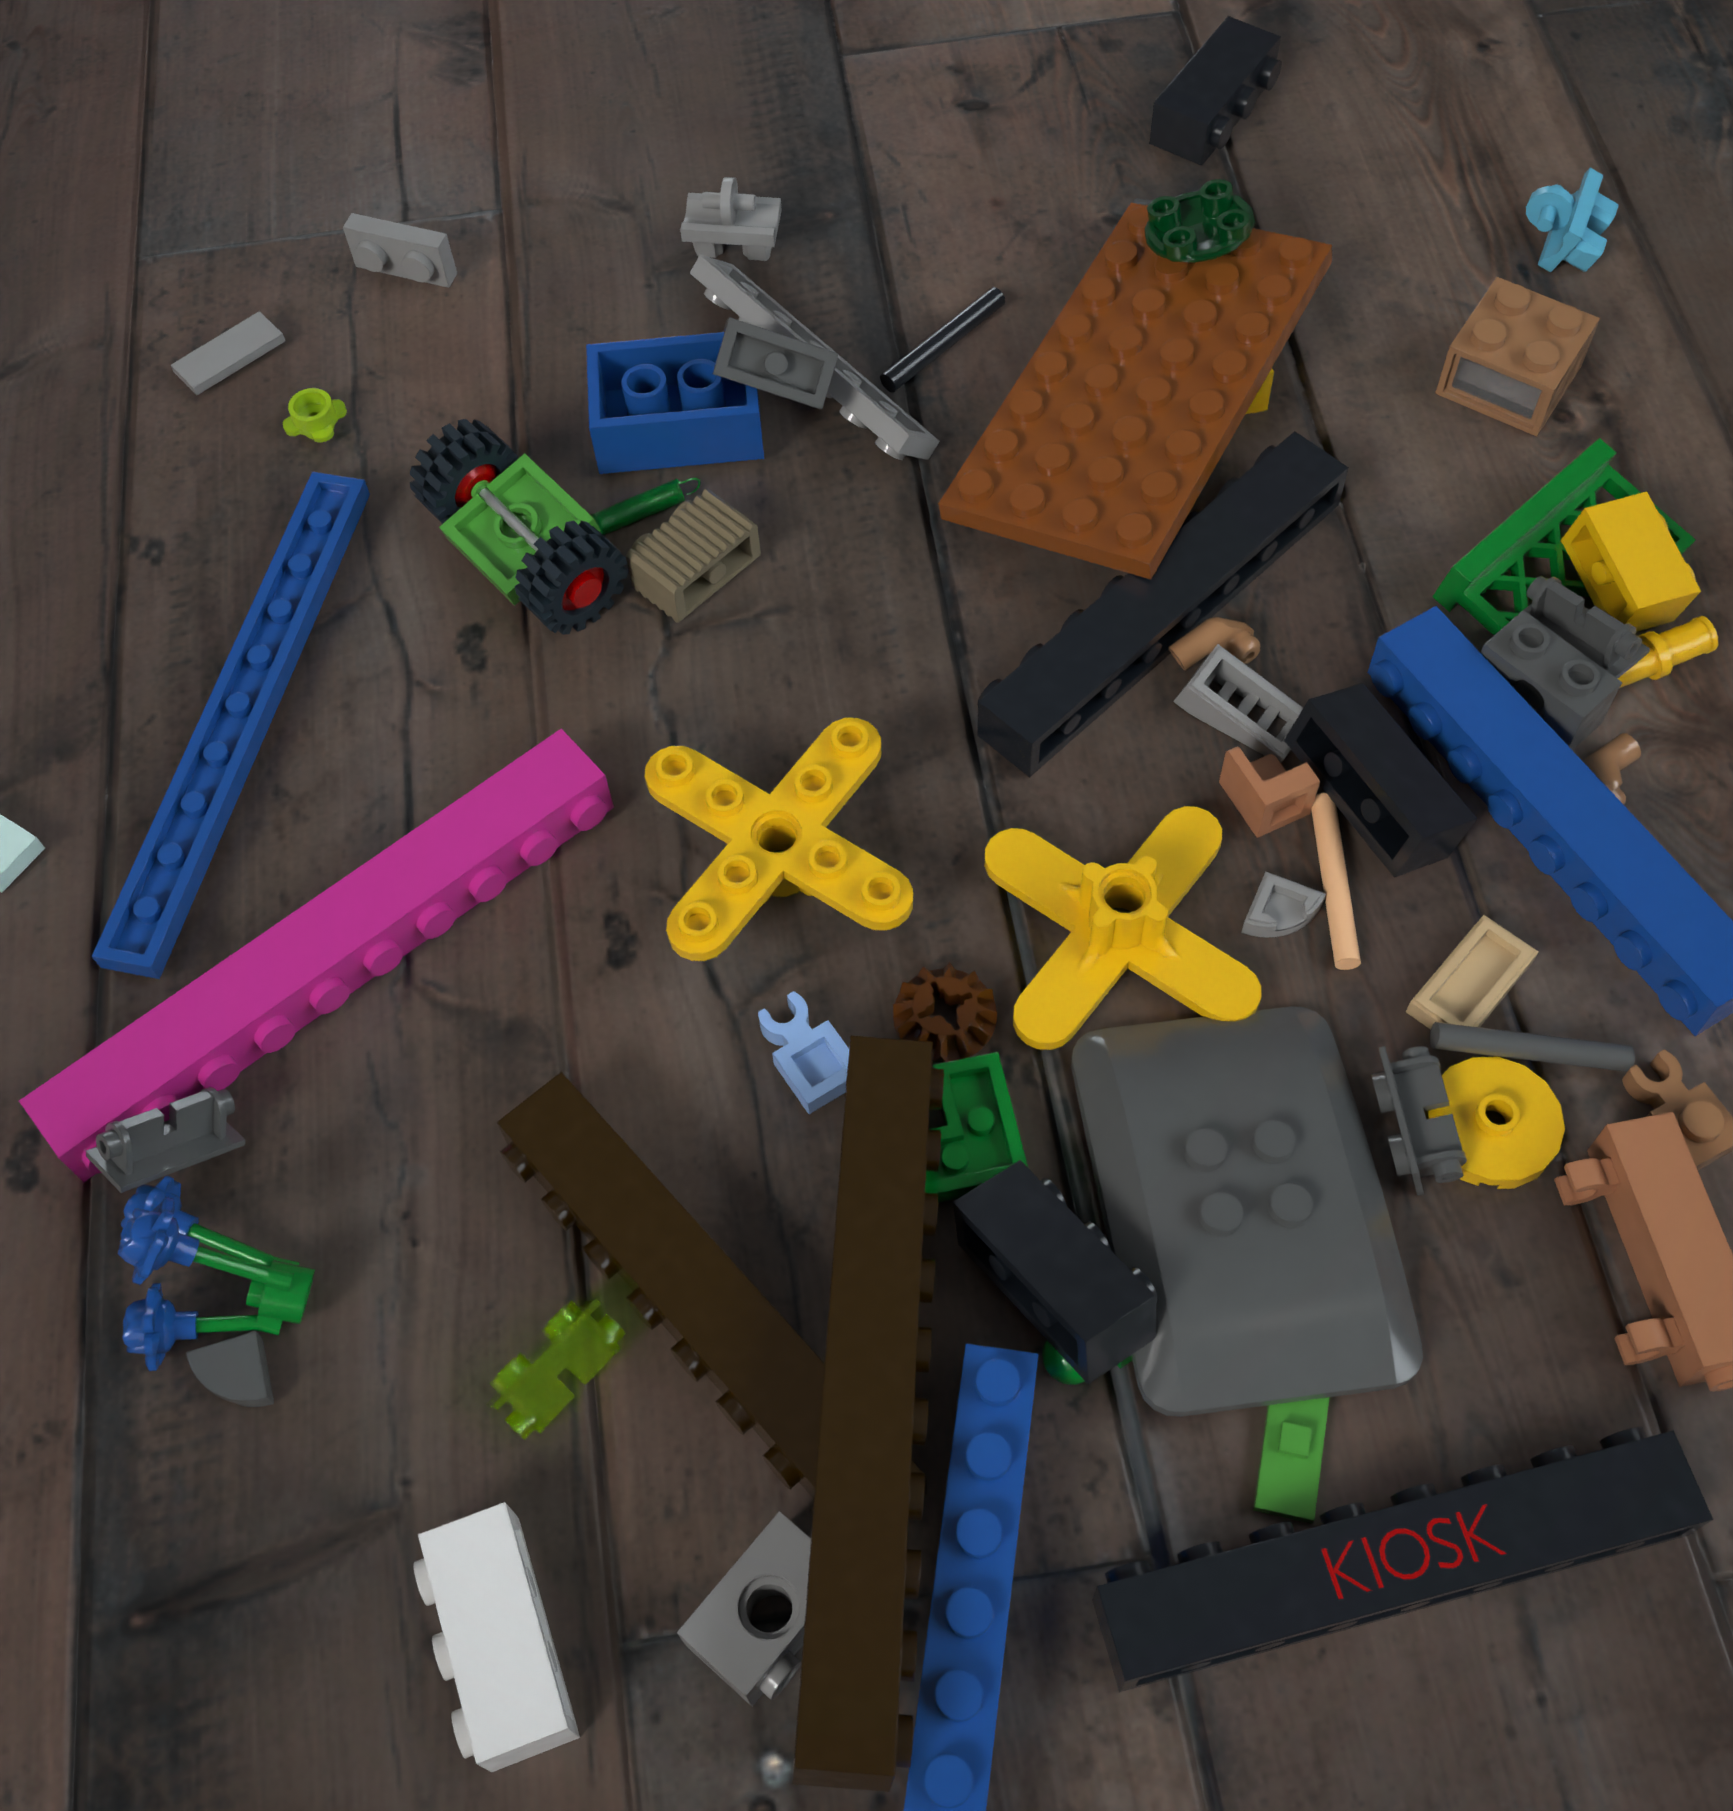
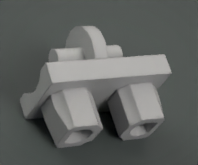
[680,177,782,261]

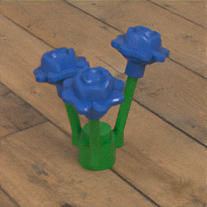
[118,1176,315,1371]

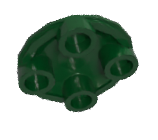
[1144,179,1255,263]

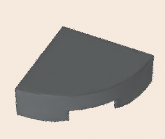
[186,1331,274,1407]

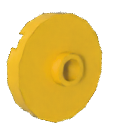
[1424,1057,1565,1189]

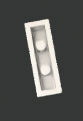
[414,1502,580,1772]

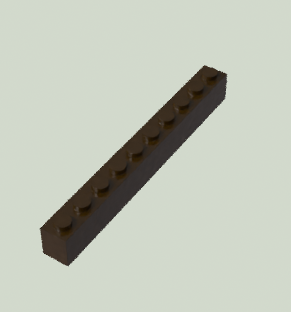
[792,1035,944,1792]

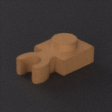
[1622,1050,1733,1170]

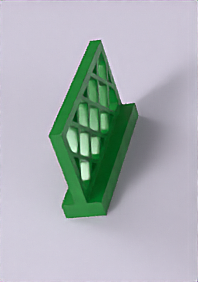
[1432,438,1696,635]

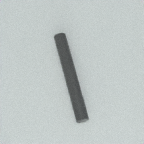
[1430,1022,1635,1072]

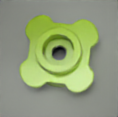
[283,388,347,443]

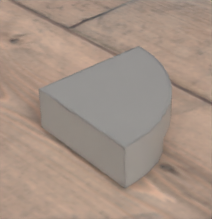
[1241,872,1326,938]

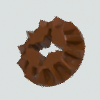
[893,962,997,1063]

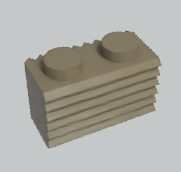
[626,489,761,623]

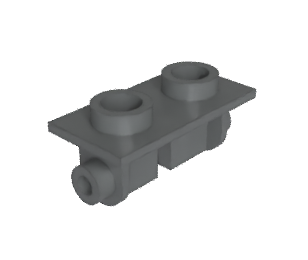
[1513,576,1650,679]
[1371,1046,1467,1196]
[86,1087,245,1193]

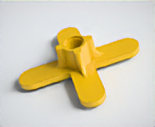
[644,718,913,961]
[984,806,1262,1050]

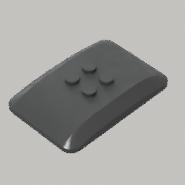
[1071,1006,1423,1417]

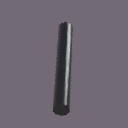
[880,287,1005,393]

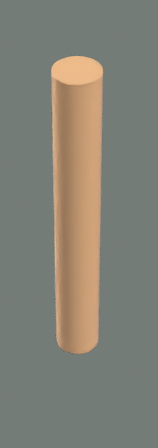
[1311,793,1361,970]

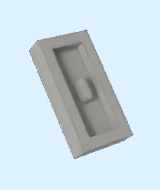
[343,213,457,288]

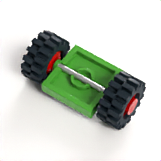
[409,419,628,635]

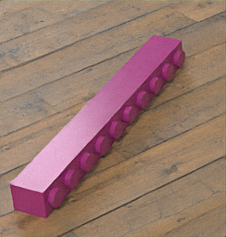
[19,728,614,1182]

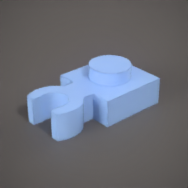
[758,991,849,1114]

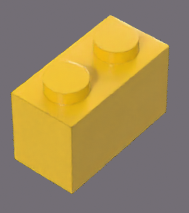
[1561,492,1701,632]

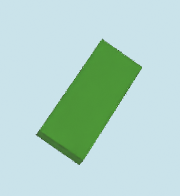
[1253,1397,1329,1524]

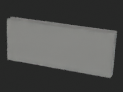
[171,311,285,395]

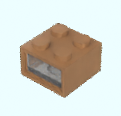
[1435,277,1600,437]

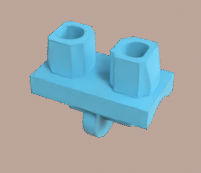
[1526,167,1619,272]

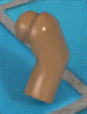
[1168,617,1261,671]
[1583,733,1641,805]

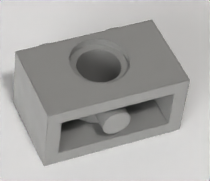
[677,1511,811,1707]

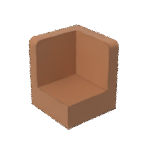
[1219,746,1320,838]

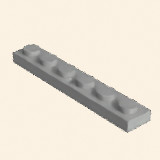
[690,255,940,460]

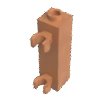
[1554,1112,1733,1392]

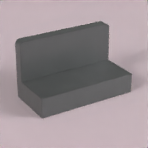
[712,317,839,410]

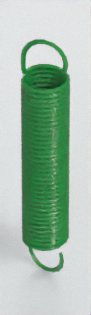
[591,478,701,535]

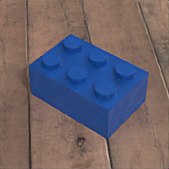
[586,332,764,474]

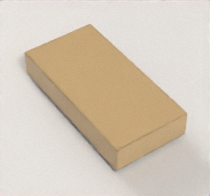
[1406,915,1539,1030]

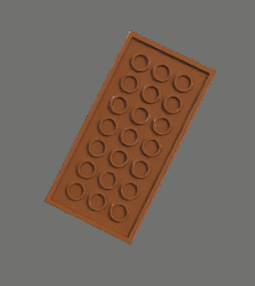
[938,202,1332,579]

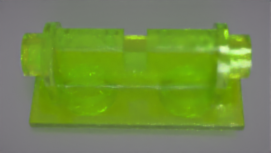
[486,1298,626,1440]

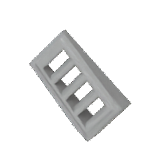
[1173,644,1303,763]

